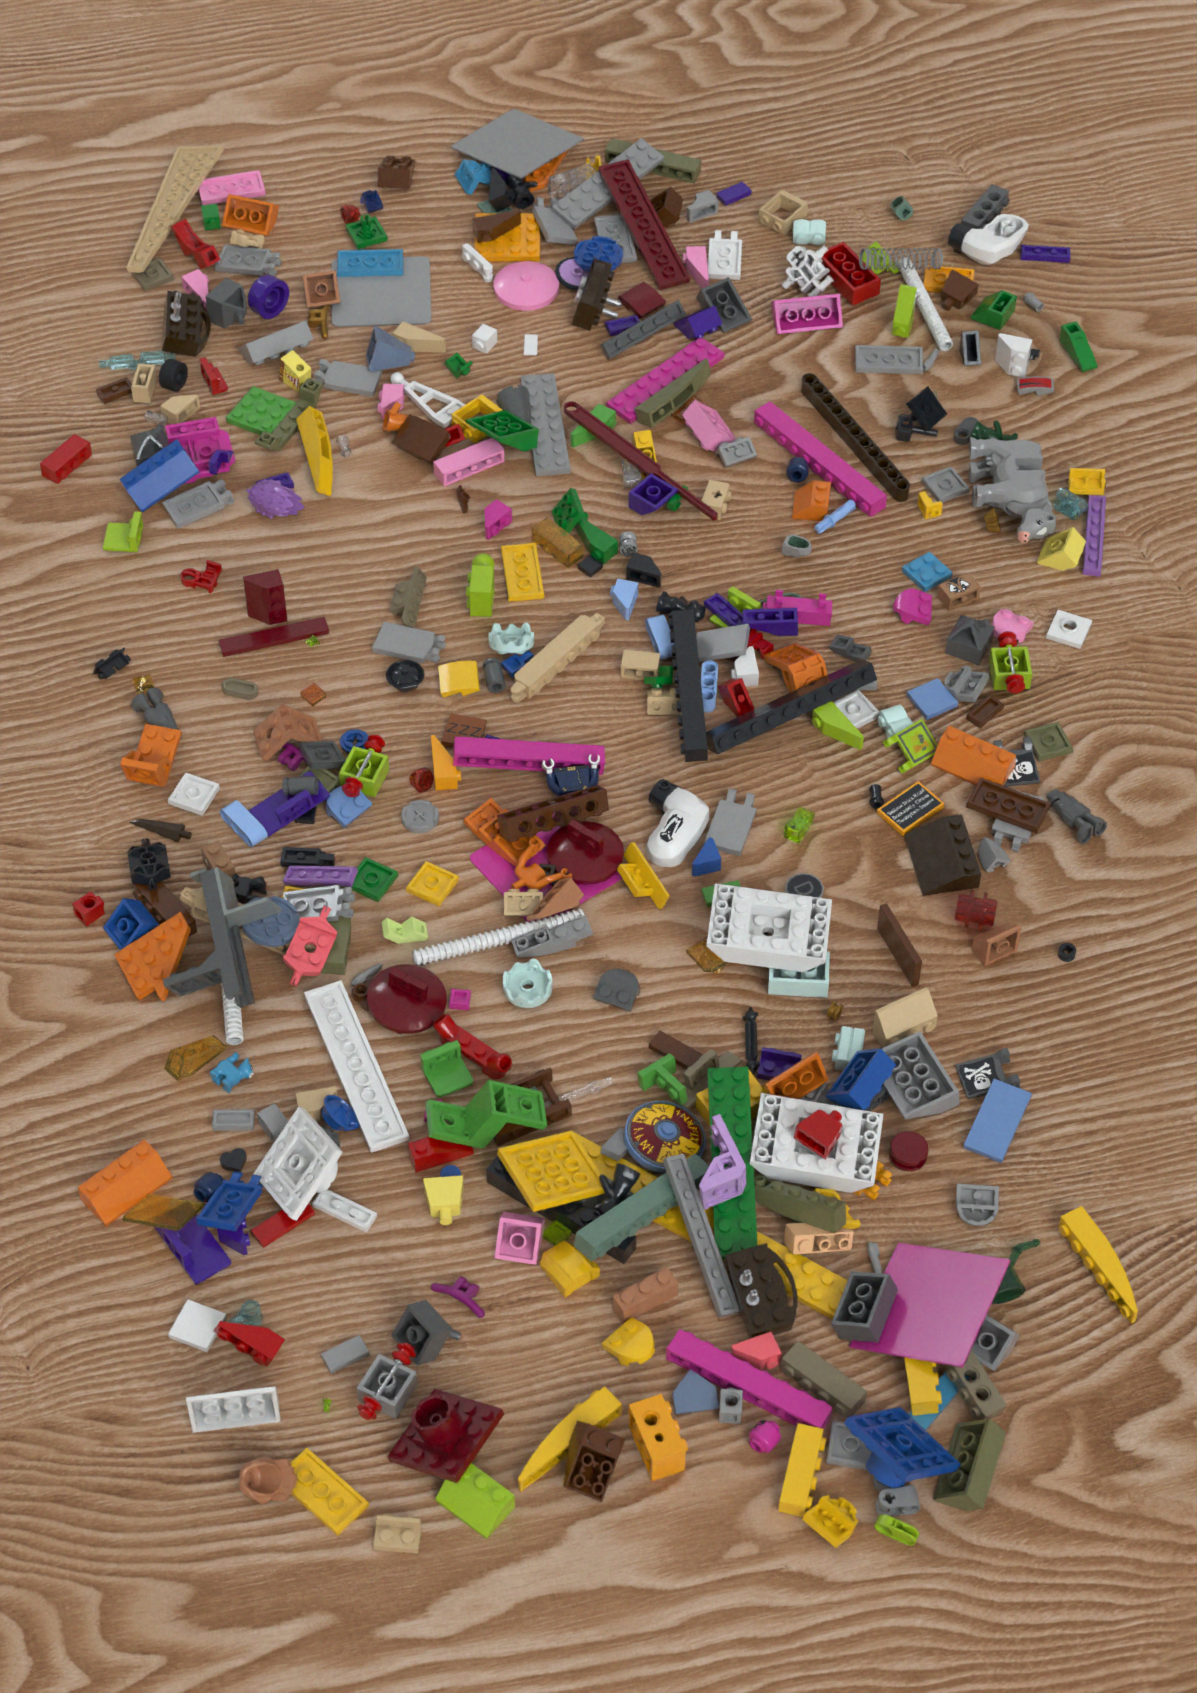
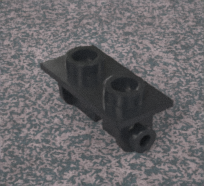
[93,648,131,680]

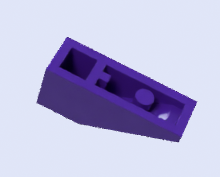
[743,608,798,636]

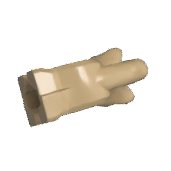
[230,229,265,249]

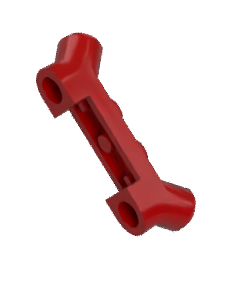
[433,1014,512,1079]

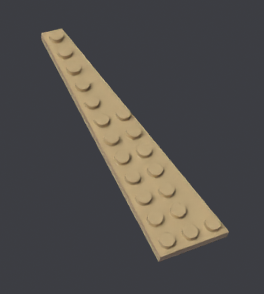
[126,145,224,273]

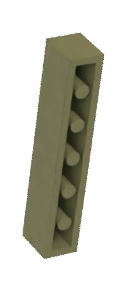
[605,138,701,184]

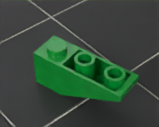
[1059,321,1098,372]

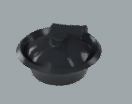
[386,660,425,693]

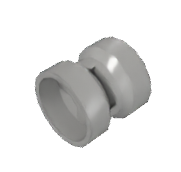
[619,531,637,556]

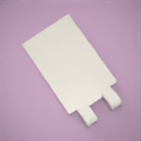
[708,230,742,280]

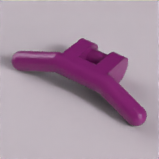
[278,742,307,771]
[431,1276,485,1318]

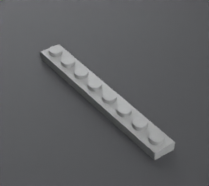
[663,1154,740,1318]

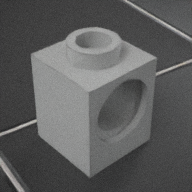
[719,1388,743,1424]

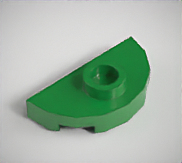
[667,485,688,512]

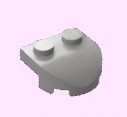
[944,666,990,702]
[956,1184,999,1226]

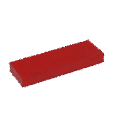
[251,1204,315,1248]

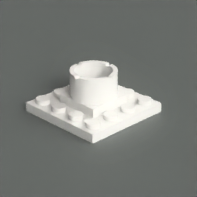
[254,1107,343,1221]

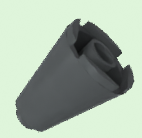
[496,385,531,424]

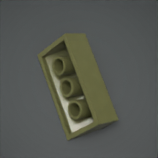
[933,1418,1006,1511]

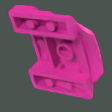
[165,417,236,484]

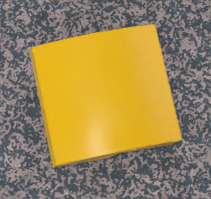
[438,661,480,698]

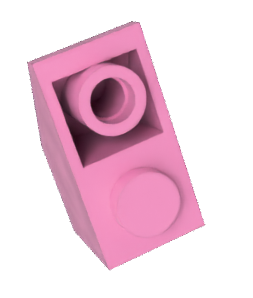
[378,384,404,420]

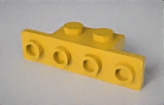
[617,842,670,909]

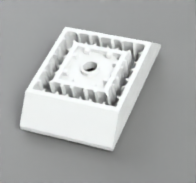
[706,884,832,972]
[750,1093,883,1193]

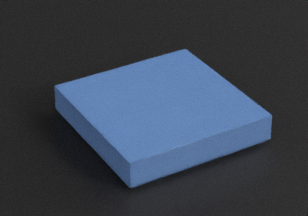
[907,678,958,720]

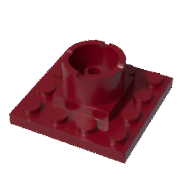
[387,1389,504,1483]

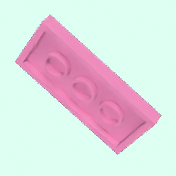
[198,170,266,205]

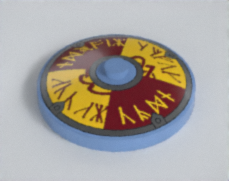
[624,1101,706,1174]

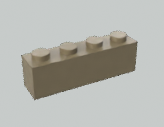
[781,1341,867,1417]

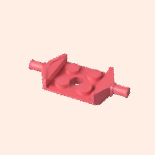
[283,906,337,987]

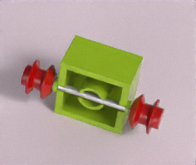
[989,631,1032,694]
[339,735,389,798]

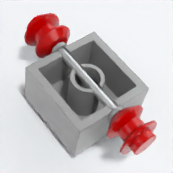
[357,1343,418,1420]

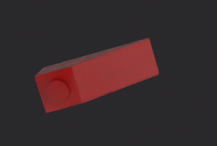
[408,1137,474,1173]

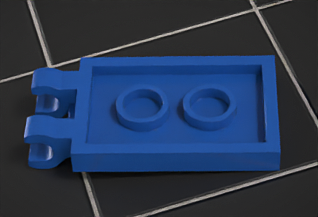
[196,1171,263,1231]

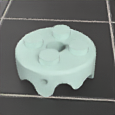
[488,622,534,654]
[503,958,553,1008]

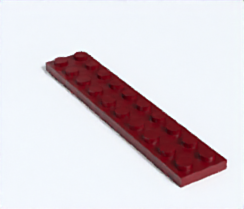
[598,159,690,290]

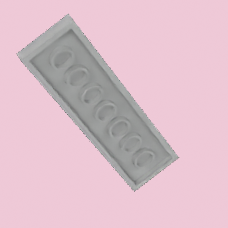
[552,138,664,230]
[521,373,570,476]

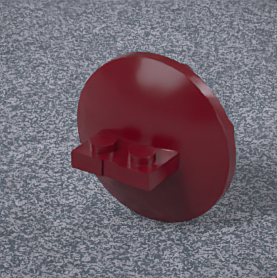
[547,819,624,885]
[367,964,447,1034]

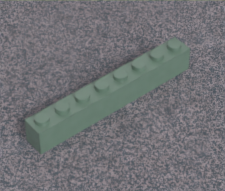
[574,1154,710,1262]

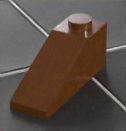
[473,210,521,243]

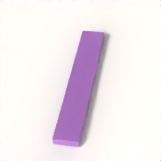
[1083,495,1106,577]

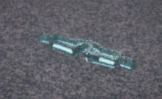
[99,351,176,370]

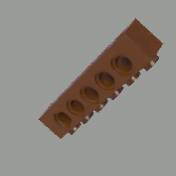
[497,785,609,842]

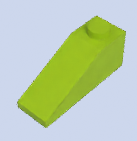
[892,284,917,338]
[812,701,864,750]

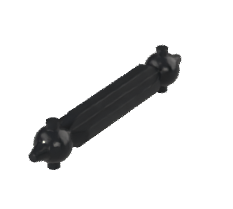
[743,1007,760,1075]

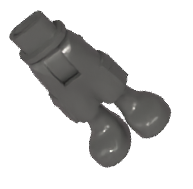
[131,688,182,740]
[1046,789,1107,844]

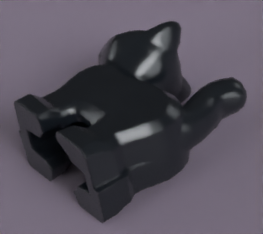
[232,873,267,903]

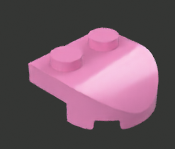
[991,609,1034,643]

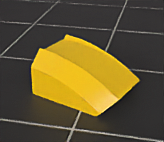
[540,1240,600,1297]

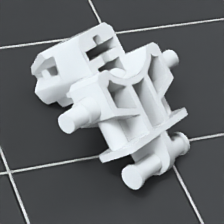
[782,246,834,297]

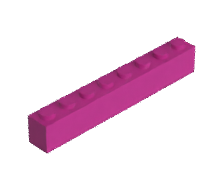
[453,736,605,775]
[666,1329,833,1431]

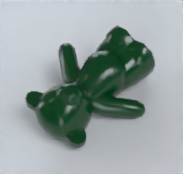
[970,421,1018,441]

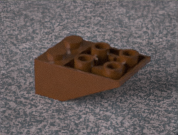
[378,156,415,189]
[563,1420,625,1502]

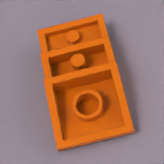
[463,798,546,867]

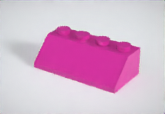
[771,294,843,334]

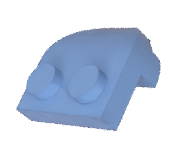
[325,786,372,828]

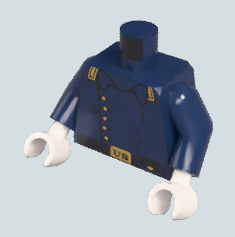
[542,754,600,797]

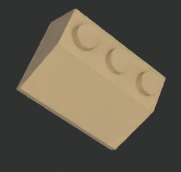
[872,987,938,1048]

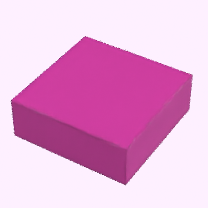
[449,989,471,1010]

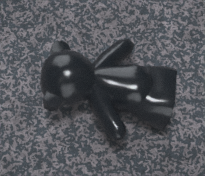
[506,175,538,209]
[656,591,706,622]
[593,1163,640,1215]

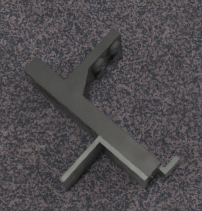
[163,867,282,1008]

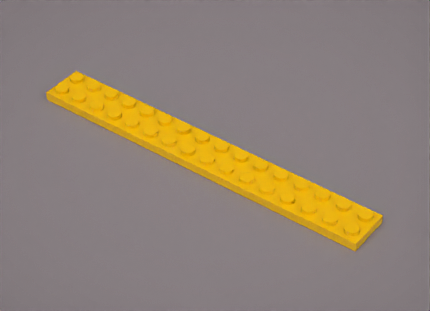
[574,1132,848,1320]

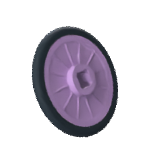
[555,257,588,290]

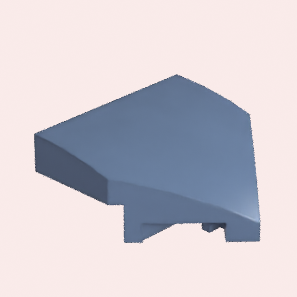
[672,1369,719,1415]

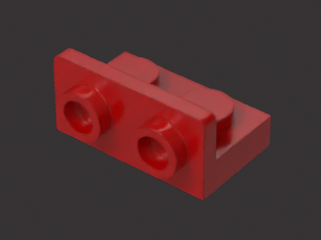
[199,357,228,395]

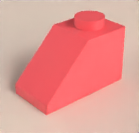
[731,1332,782,1370]

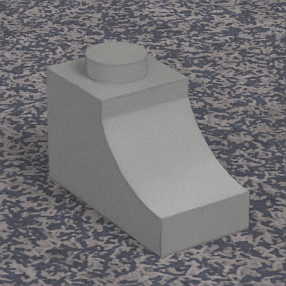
[687,190,718,223]

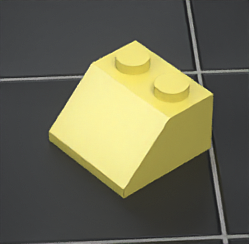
[1037,527,1086,571]

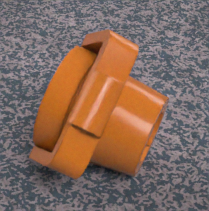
[382,402,408,432]

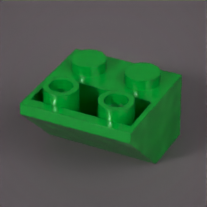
[971,290,1017,330]

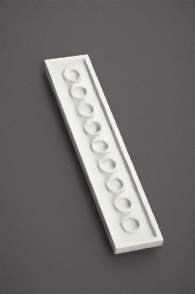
[304,980,410,1153]

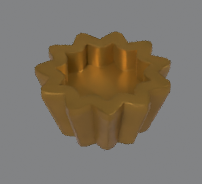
[984,508,1001,533]

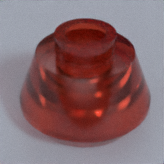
[340,204,361,224]
[409,767,434,793]

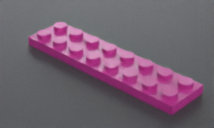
[606,338,725,424]

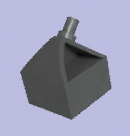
[206,278,247,329]
[130,424,168,466]
[945,615,995,665]
[391,1300,461,1365]

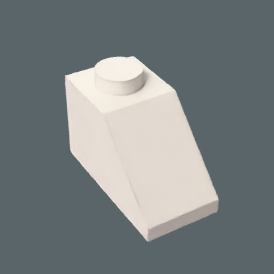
[731,646,759,687]

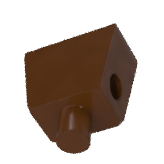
[941,269,979,311]

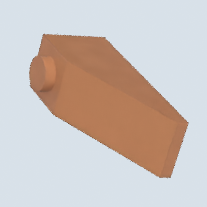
[527,877,584,921]

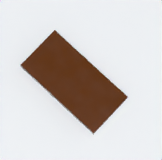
[966,778,1051,834]
[877,903,922,987]

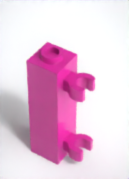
[762,590,832,626]

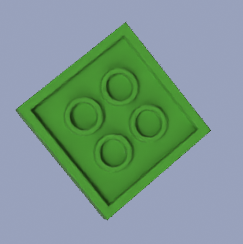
[226,386,296,435]

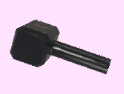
[896,414,938,442]

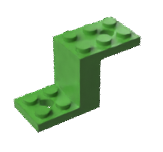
[425,1080,547,1149]

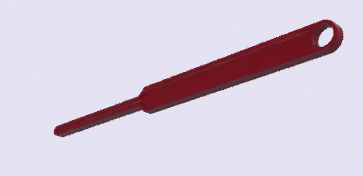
[564,401,718,520]

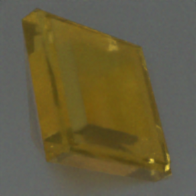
[132,674,155,693]

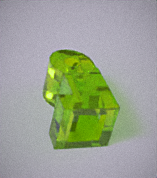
[784,807,815,844]

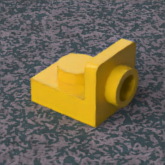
[917,491,943,519]

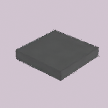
[298,741,346,769]

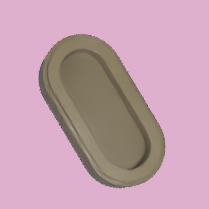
[222,678,258,700]

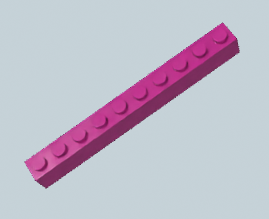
[754,401,887,517]

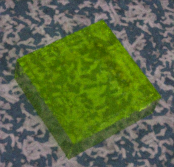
[542,1220,572,1246]

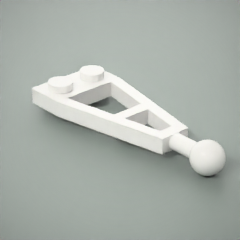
[390,372,465,429]

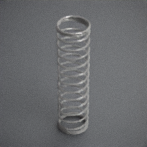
[859,248,943,270]

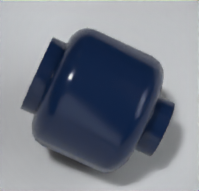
[786,457,809,483]
[194,1172,223,1203]

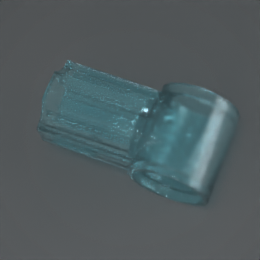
[227,1300,263,1326]

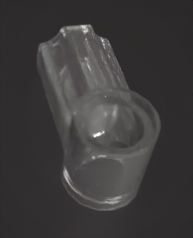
[621,459,642,489]

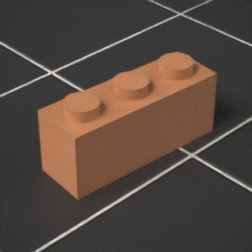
[612,1267,678,1324]

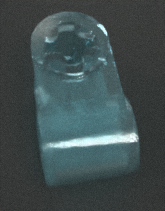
[1054,488,1088,520]

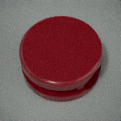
[889,1131,929,1172]

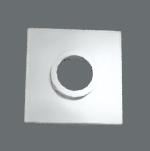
[1046,610,1092,649]

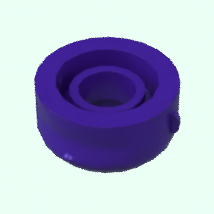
[248,275,289,319]

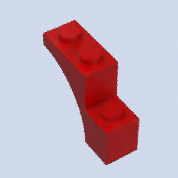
[170,218,221,269]

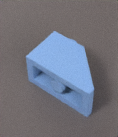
[610,579,638,620]

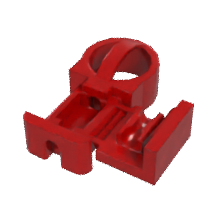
[180,560,222,593]
[736,628,774,659]

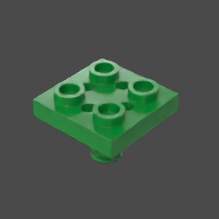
[345,214,388,250]
[551,488,588,538]

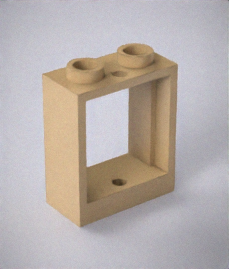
[758,190,808,235]

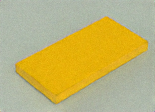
[501,543,544,602]
[291,1448,369,1536]

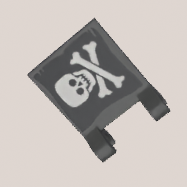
[994,737,1040,787]
[955,1048,1020,1099]

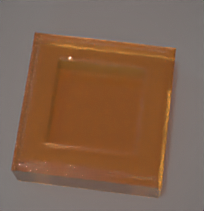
[300,683,327,707]

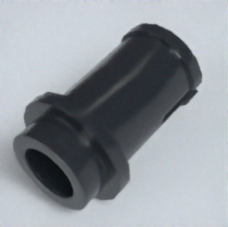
[869,784,884,809]

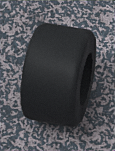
[159,359,188,392]

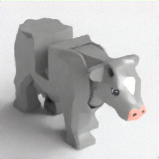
[969,437,1057,543]

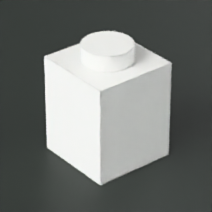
[472,324,497,354]

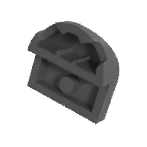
[593,969,640,1012]

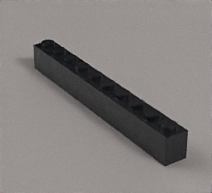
[669,609,708,762]
[706,659,877,754]

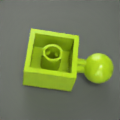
[466,553,495,617]

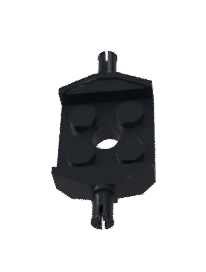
[127,838,171,891]

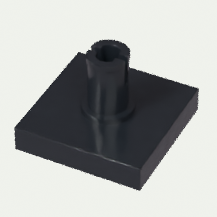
[906,386,947,432]

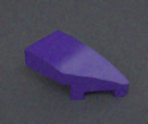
[209,450,234,475]

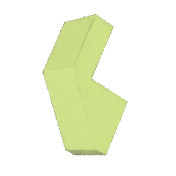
[382,916,428,944]

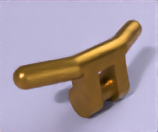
[307,305,331,339]

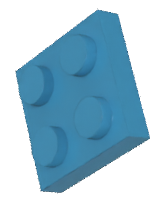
[902,551,953,592]

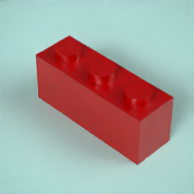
[40,434,92,484]

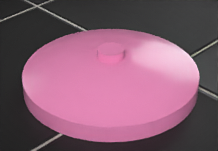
[493,261,559,311]

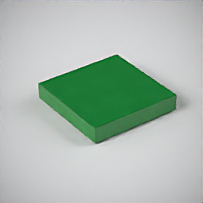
[347,857,398,902]

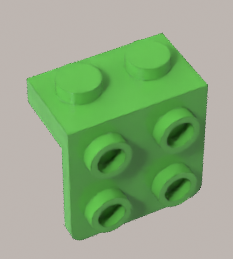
[420,1040,473,1098]

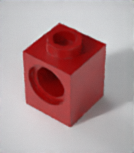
[72,891,105,927]

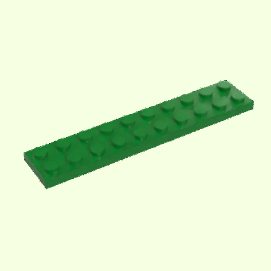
[707,1067,758,1260]

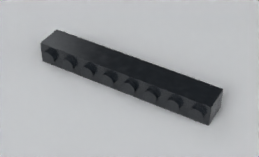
[486,1156,636,1264]

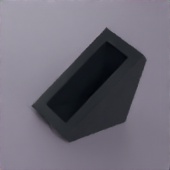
[959,330,981,366]

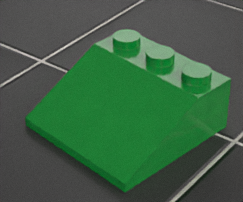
[466,410,539,452]

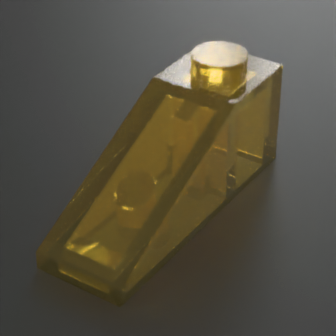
[164,1035,227,1081]

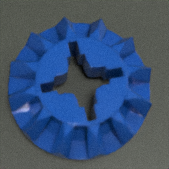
[340,729,368,753]

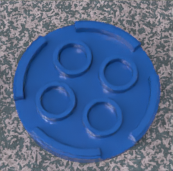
[574,236,623,272]

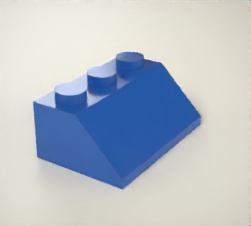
[825,1048,896,1110]

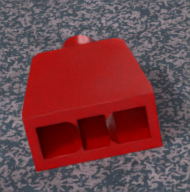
[793,1110,843,1160]

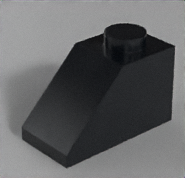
[626,552,662,588]

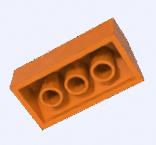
[931,726,1016,786]
[78,1139,172,1226]

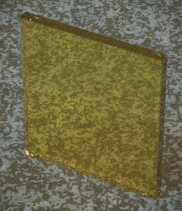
[122,1194,204,1231]

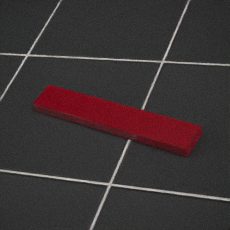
[219,617,329,657]

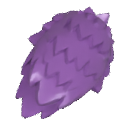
[247,479,304,519]

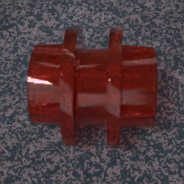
[955,890,998,931]

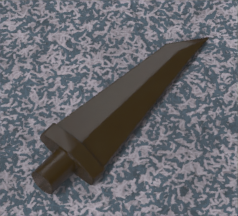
[129,819,192,842]

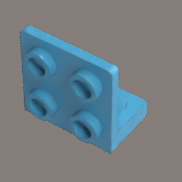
[455,159,491,195]

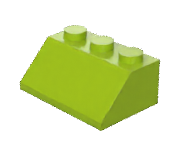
[435,1463,515,1539]

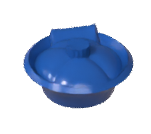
[322,1095,360,1131]

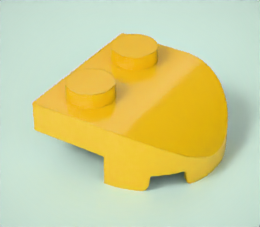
[601,1317,655,1366]
[802,1495,858,1548]

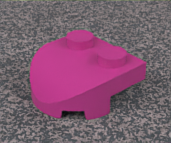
[893,589,932,626]

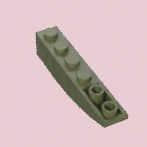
[634,358,711,428]
[321,886,351,975]
[754,1174,846,1233]

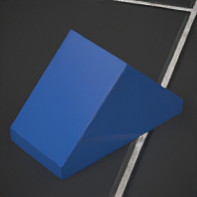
[692,837,721,877]

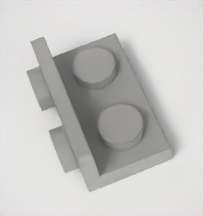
[715,437,757,468]

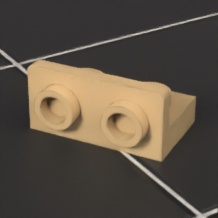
[504,889,543,917]
[373,1514,422,1554]

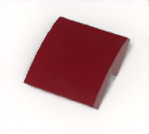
[618,282,666,319]

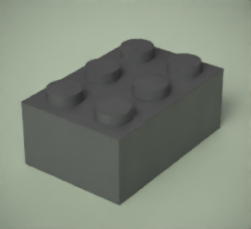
[831,1271,898,1342]

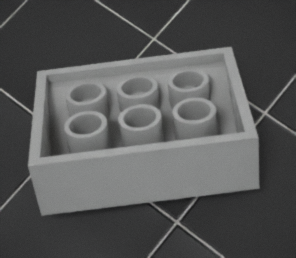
[882,1031,959,1120]

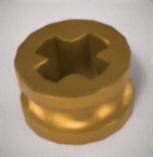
[826,1001,844,1021]

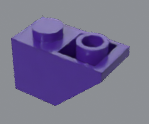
[217,1219,251,1255]

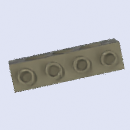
[943,1349,1007,1420]

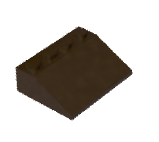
[904,814,981,896]

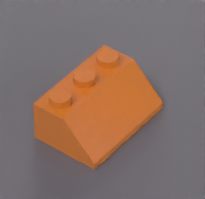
[222,194,279,236]
[761,1052,829,1099]

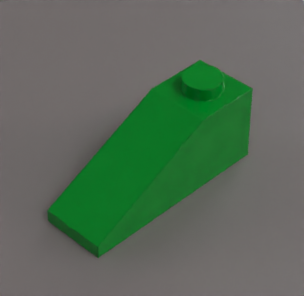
[576,518,618,564]

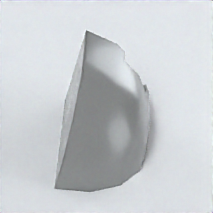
[979,837,1010,872]

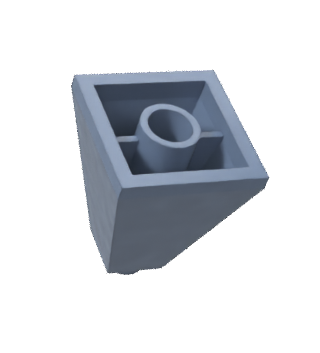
[366,326,415,371]

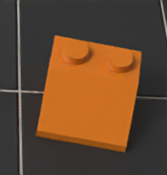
[792,481,831,521]

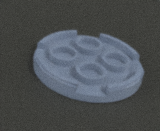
[241,896,300,947]

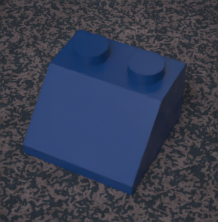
[103,898,159,950]

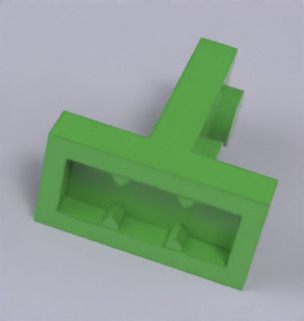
[637,1053,688,1105]

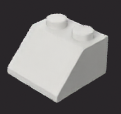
[995,333,1032,378]

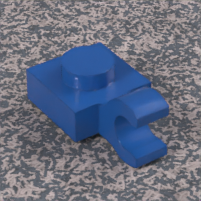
[501,651,534,678]

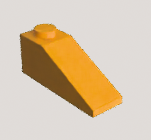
[431,735,461,790]

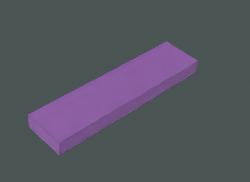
[283,866,358,886]

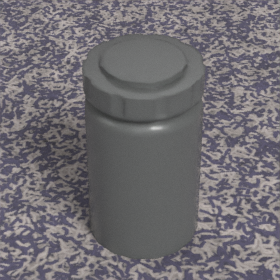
[482,658,506,693]
[282,776,319,796]

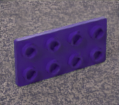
[248,771,330,837]
[153,1203,232,1285]

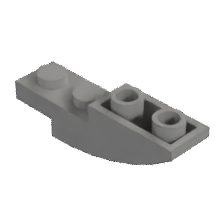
[511,916,593,957]

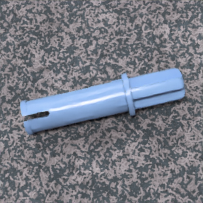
[814,500,856,534]

